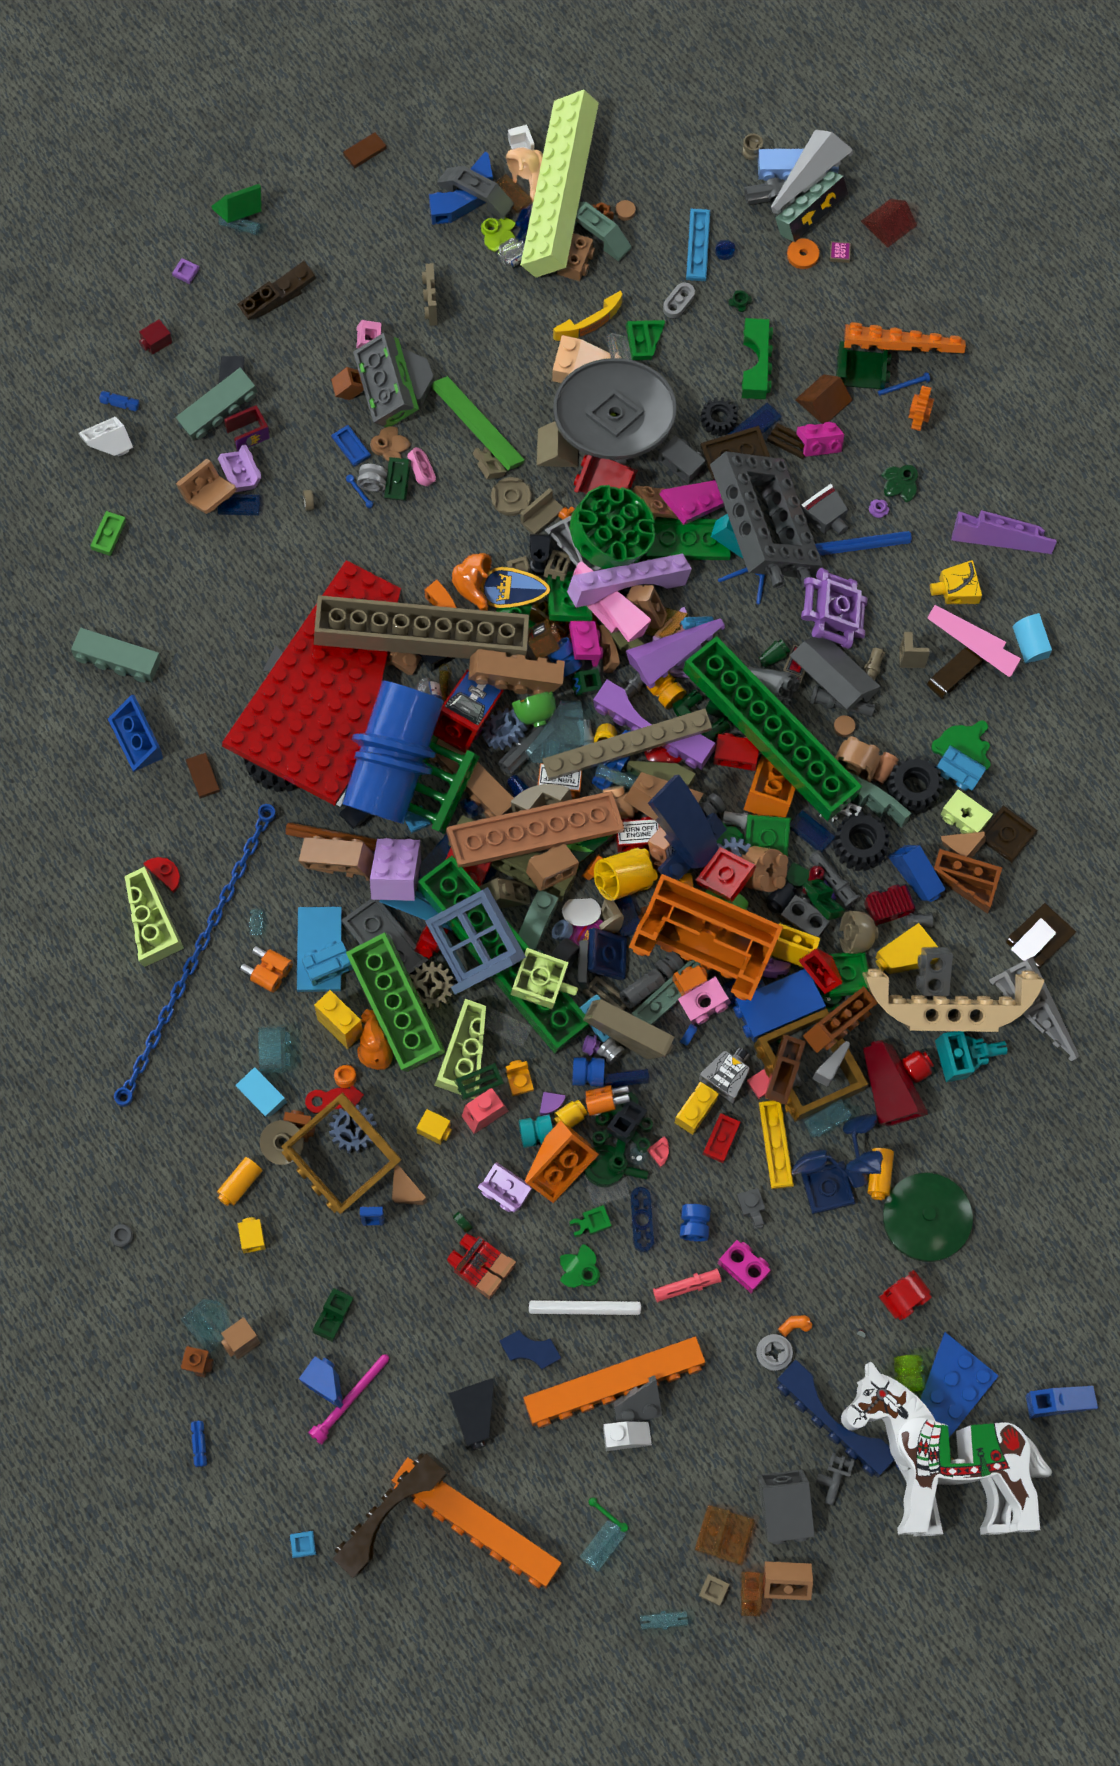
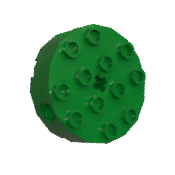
[569,485,655,569]

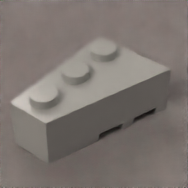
[545,516,603,571]

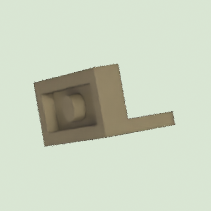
[520,488,563,534]
[899,632,930,668]

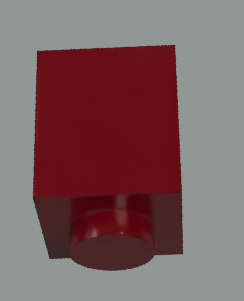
[139,319,173,355]

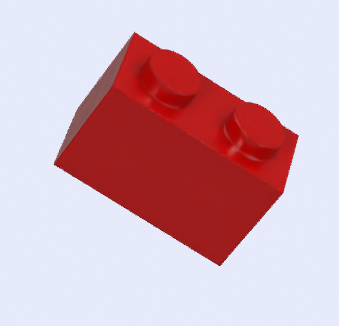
[714,733,759,771]

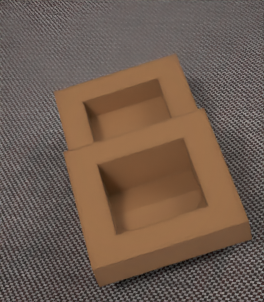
[597,625,620,673]

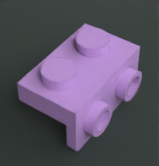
[218,445,261,492]
[478,1163,533,1212]

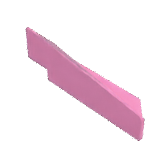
[573,561,651,642]
[928,605,1021,677]

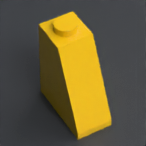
[875,923,938,974]

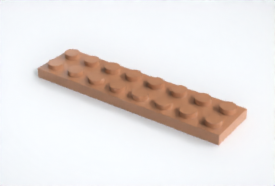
[446,791,624,868]

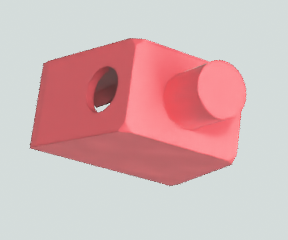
[462,1088,509,1134]

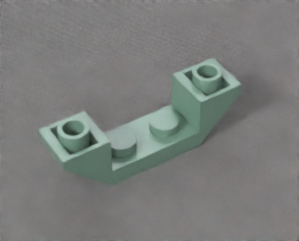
[574,202,632,261]

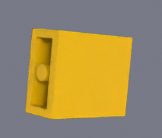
[314,990,363,1049]

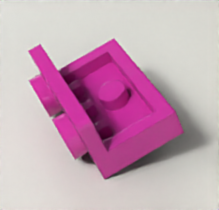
[796,422,844,457]
[569,621,603,667]

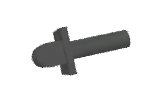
[816,1452,855,1505]

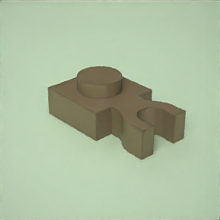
[473,447,506,479]

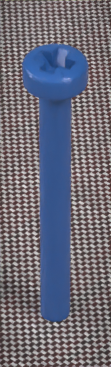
[877,372,930,396]

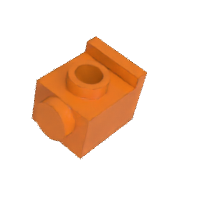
[672,965,708,996]

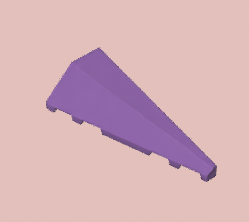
[626,618,725,689]

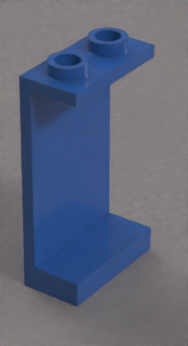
[733,969,826,1043]

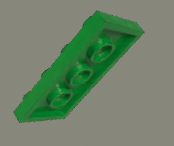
[647,518,730,560]

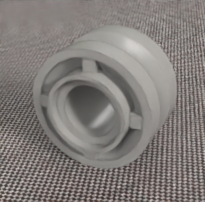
[357,464,388,492]

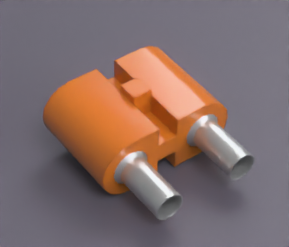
[240,946,293,993]
[586,1085,630,1116]

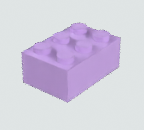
[370,838,421,901]

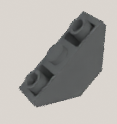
[401,348,434,408]

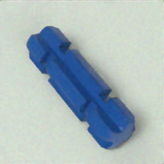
[99,391,139,411]
[191,1421,207,1467]

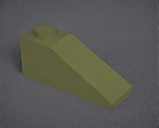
[627,761,695,788]

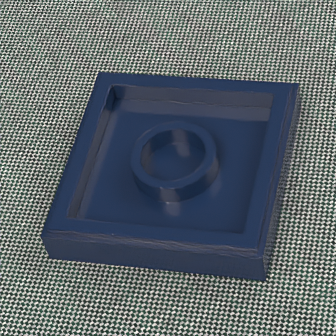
[587,928,627,980]
[801,1161,855,1215]

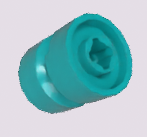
[519,1114,553,1148]

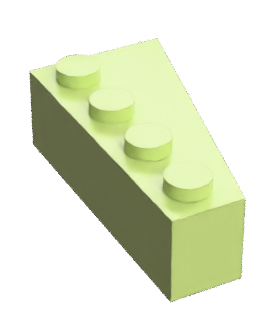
[434,999,486,1099]

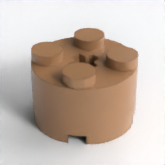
[835,736,881,782]
[741,846,788,892]

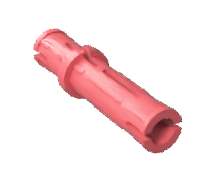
[653,1268,722,1303]

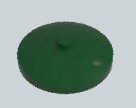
[883,1173,973,1262]

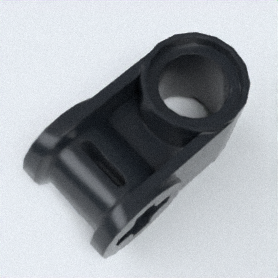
[529,534,551,574]

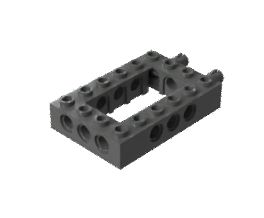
[710,451,823,591]

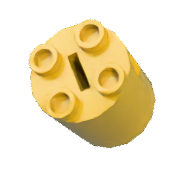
[594,848,658,901]

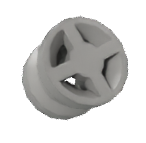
[597,1037,625,1065]

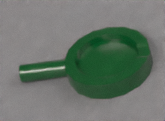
[584,1145,648,1187]

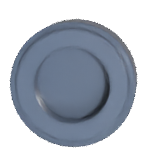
[552,920,573,942]

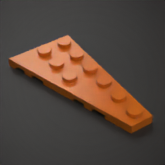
[844,322,966,353]

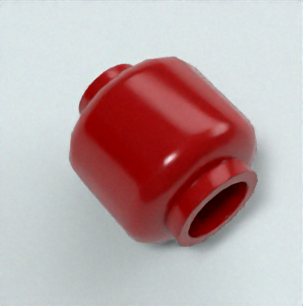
[901,1051,934,1083]

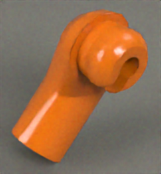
[778,1315,813,1337]

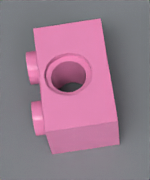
[678,977,731,1025]

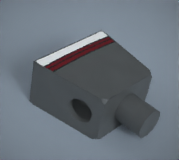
[801,483,848,535]

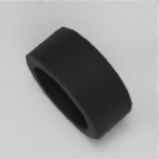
[551,938,580,976]

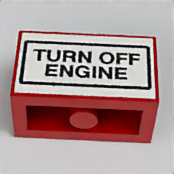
[616,817,659,852]

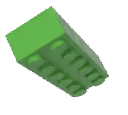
[346,932,446,1072]

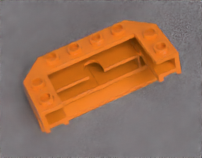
[629,874,783,1001]

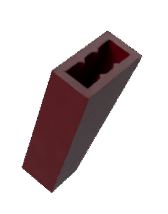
[863,1040,928,1126]

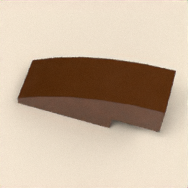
[765,1035,806,1105]

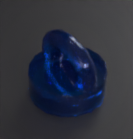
[715,240,735,260]

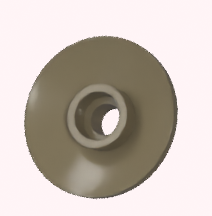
[260,1120,304,1165]

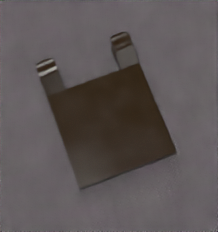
[1006,903,1076,969]

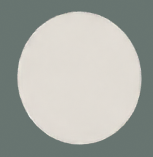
[562,898,601,926]

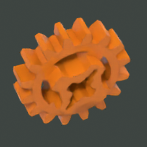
[908,386,934,431]

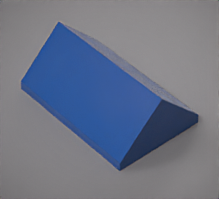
[108,695,163,772]

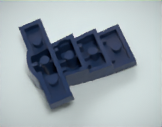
[648,774,727,881]

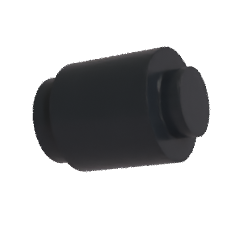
[766,881,796,913]

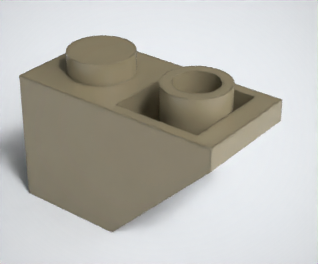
[479,878,531,908]

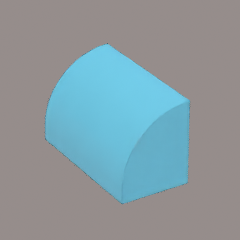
[1013,613,1052,663]
[235,1067,287,1117]

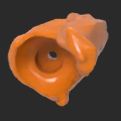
[452,553,492,611]
[357,1009,394,1070]

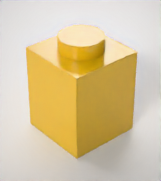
[416,1109,453,1145]
[238,1217,266,1254]

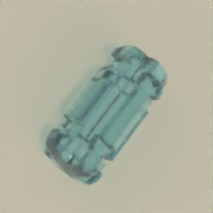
[249,909,263,936]

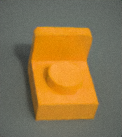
[506,1060,534,1096]

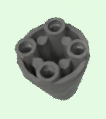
[747,666,800,710]

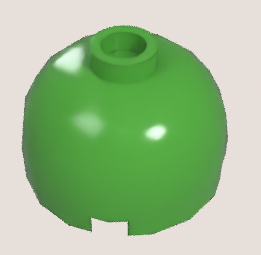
[512,691,556,728]

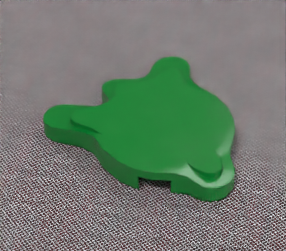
[931,720,991,771]

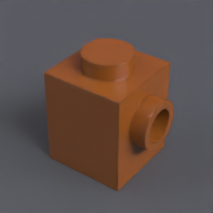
[331,367,364,400]

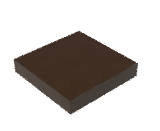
[982,805,1038,863]

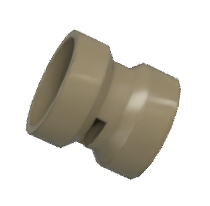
[742,134,763,160]

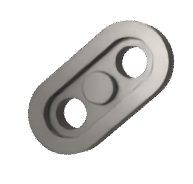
[663,283,695,318]

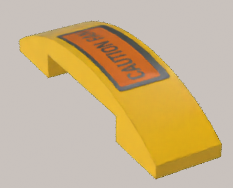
[553,291,623,341]

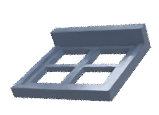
[425,887,526,994]

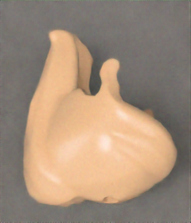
[506,147,543,202]

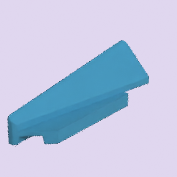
[379,891,451,930]

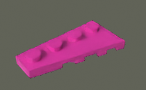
[660,480,725,525]

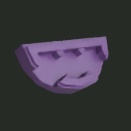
[762,958,791,978]

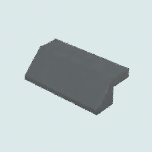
[789,637,881,712]

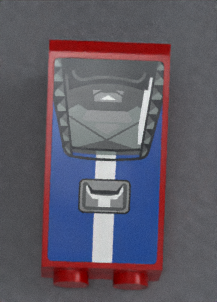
[433,669,504,753]

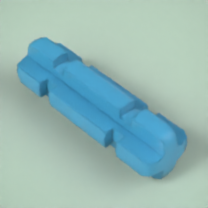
[681,616,714,630]

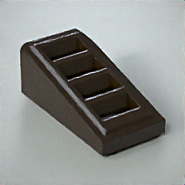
[529,599,570,637]

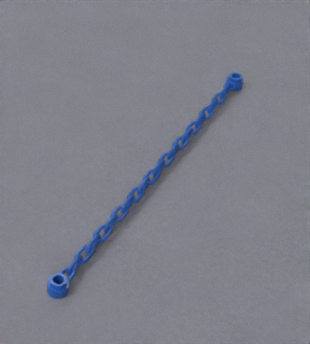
[114,804,276,1107]

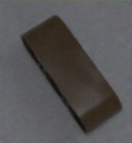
[927,647,984,699]

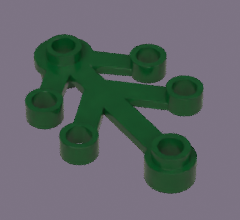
[592,1092,653,1174]

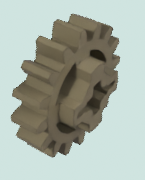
[410,962,455,1010]

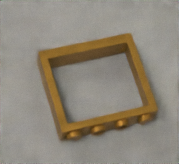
[754,1009,868,1122]
[281,1093,402,1214]

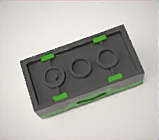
[353,333,419,427]

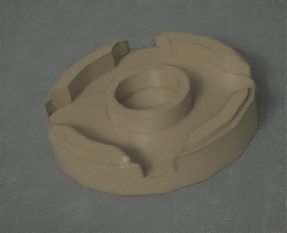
[491,477,532,516]

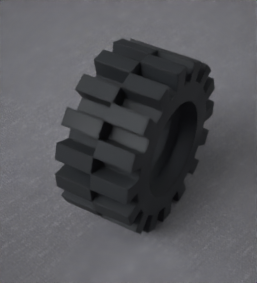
[701,397,738,436]

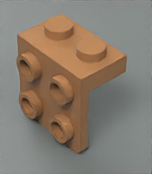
[176,459,237,514]
[632,486,679,521]

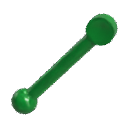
[588,1497,628,1533]

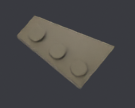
[422,263,437,326]

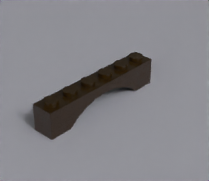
[333,1452,451,1578]

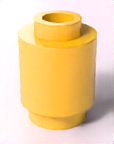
[594,723,617,743]
[553,1100,588,1128]

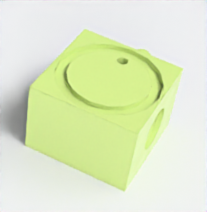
[511,948,578,1009]

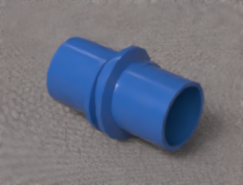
[342,681,444,824]

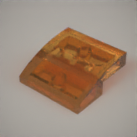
[695,1505,755,1566]

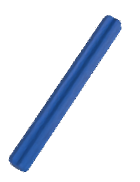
[815,531,912,555]

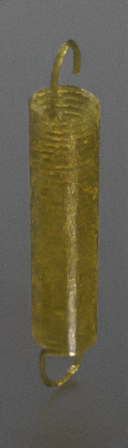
[439,664,449,704]

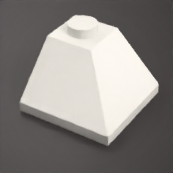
[79,416,133,456]

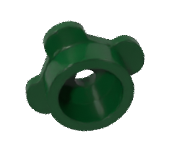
[728,290,752,312]

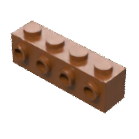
[803,986,878,1053]

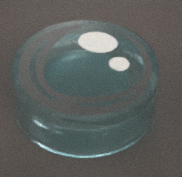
[624,1143,647,1166]

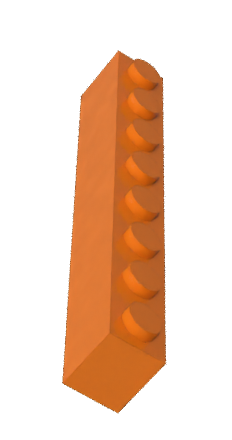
[523,1336,705,1428]
[392,1457,562,1589]

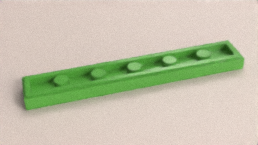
[431,376,525,471]

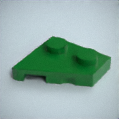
[626,320,665,360]

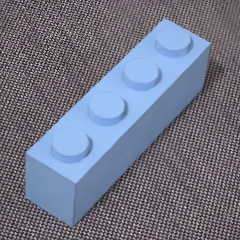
[758,149,839,181]

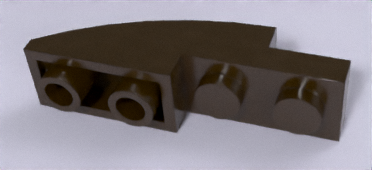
[237,261,317,320]

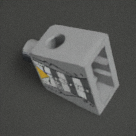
[699,1048,750,1103]

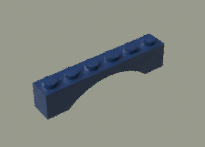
[776,1359,894,1478]

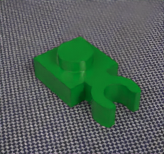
[569,1205,612,1237]

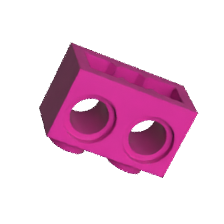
[718,1240,771,1294]

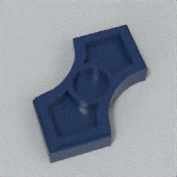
[499,1330,561,1370]

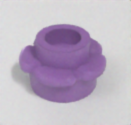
[869,499,889,518]
[582,1035,600,1056]

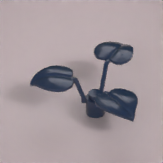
[792,1113,883,1188]

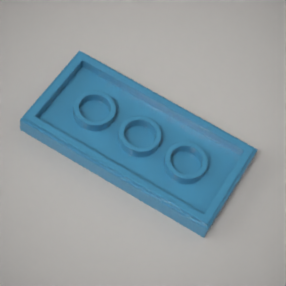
[297,907,342,992]

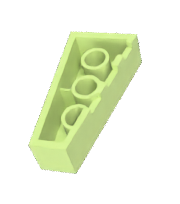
[125,867,184,967]

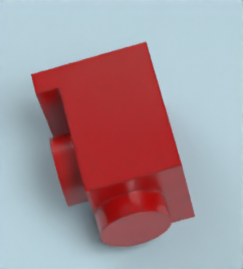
[414,924,448,959]

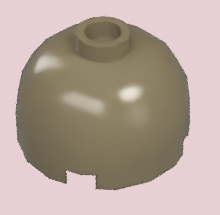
[839,911,878,954]

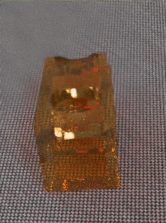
[740,1572,763,1617]

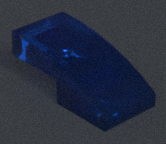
[514,204,533,248]

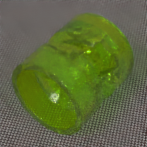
[894,1355,925,1392]

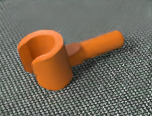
[558,507,574,520]

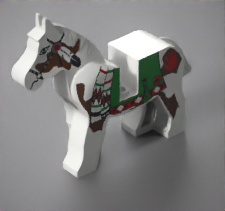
[841,1362,1052,1536]

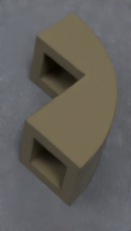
[511,784,572,812]

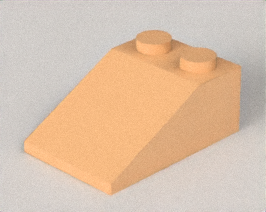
[552,335,619,383]

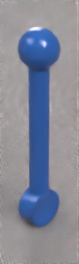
[346,475,374,508]

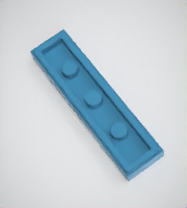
[686,209,710,281]

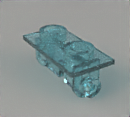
[804,1099,852,1137]
[579,1520,626,1572]

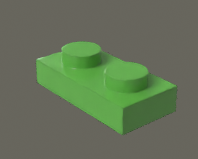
[90,511,126,556]

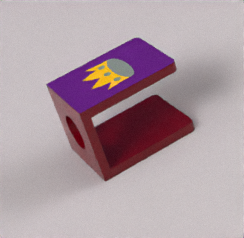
[224,405,270,452]

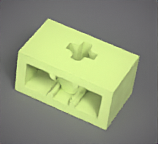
[941,789,993,834]

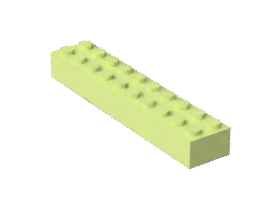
[521,90,599,277]

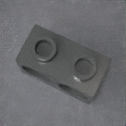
[779,895,831,938]
[916,947,953,996]

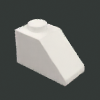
[603,1421,652,1451]

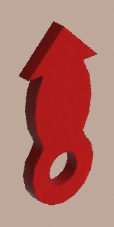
[305,1086,364,1113]

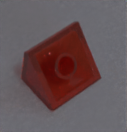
[861,199,917,248]

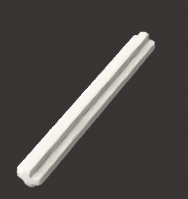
[529,1301,641,1315]

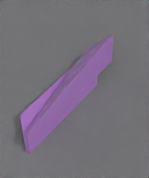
[951,510,1057,554]

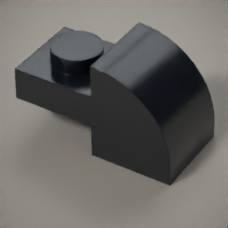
[606,1100,648,1144]

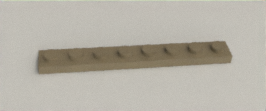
[542,709,712,781]

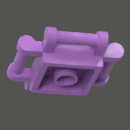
[801,568,868,649]

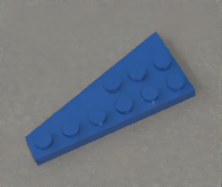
[896,1332,998,1470]

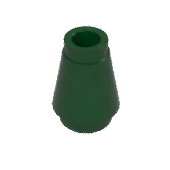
[758,639,790,668]

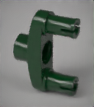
[672,689,730,742]

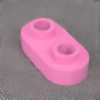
[408,448,436,486]

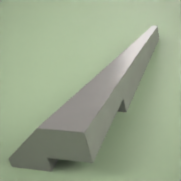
[771,129,853,214]
[989,956,1079,1061]

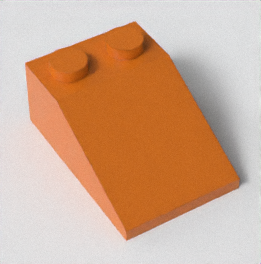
[743,754,795,817]
[525,1120,599,1203]

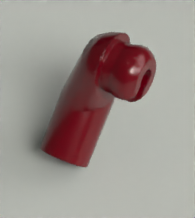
[802,865,825,895]

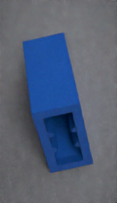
[887,845,945,902]

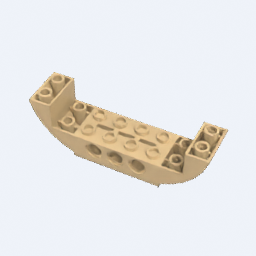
[862,968,1044,1032]

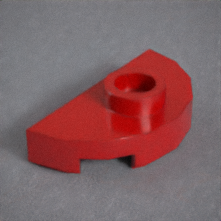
[143,857,180,893]

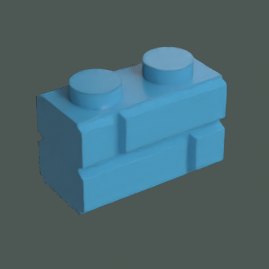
[936,745,986,791]
[302,941,353,986]

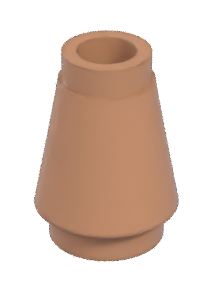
[872,752,899,785]

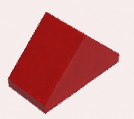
[799,948,843,994]

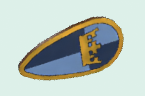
[481,567,551,608]

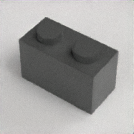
[658,435,706,485]

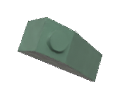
[518,890,558,950]

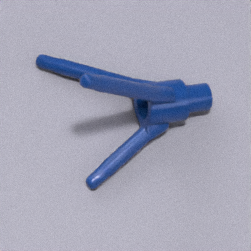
[718,567,765,604]

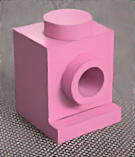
[356,320,381,348]

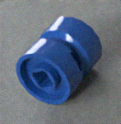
[545,637,583,677]
[572,1057,605,1087]
[680,1204,711,1242]

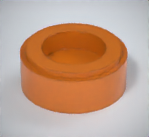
[334,1065,357,1088]

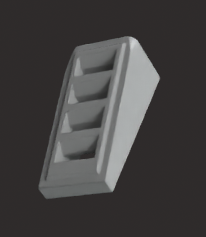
[812,1041,850,1086]

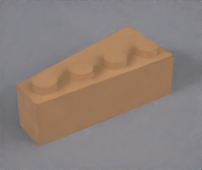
[468,649,565,695]

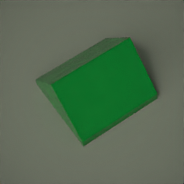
[211,183,262,223]

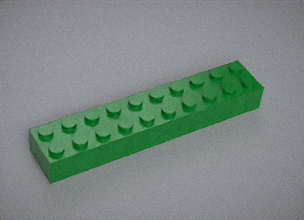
[683,636,862,822]
[417,856,590,1054]

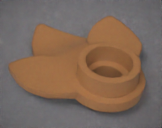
[370,426,411,461]

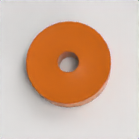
[787,238,819,269]

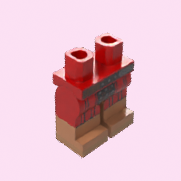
[447,1233,516,1300]

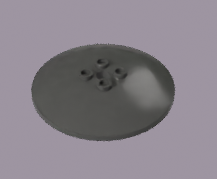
[553,358,676,460]

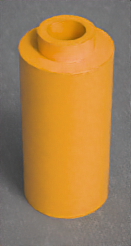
[867,1148,894,1200]
[217,1157,263,1206]

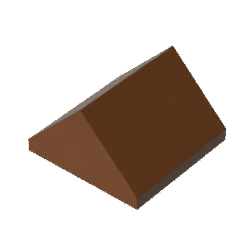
[795,374,852,424]

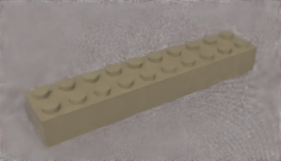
[314,595,529,659]

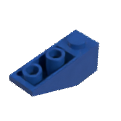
[429,190,487,225]
[1026,1386,1098,1419]

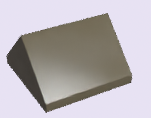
[537,421,578,467]

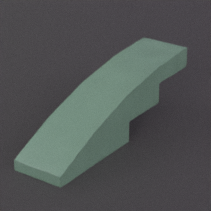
[849,772,911,828]

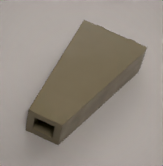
[583,999,675,1059]

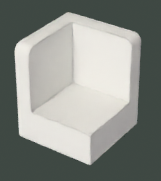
[508,125,534,150]

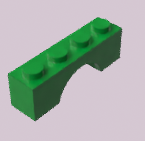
[742,318,773,399]

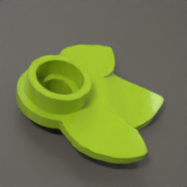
[481,218,516,252]

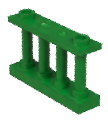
[408,735,480,834]

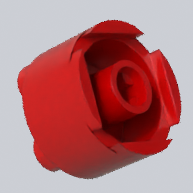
[878,1270,932,1320]

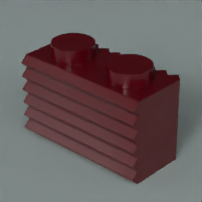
[864,884,915,926]

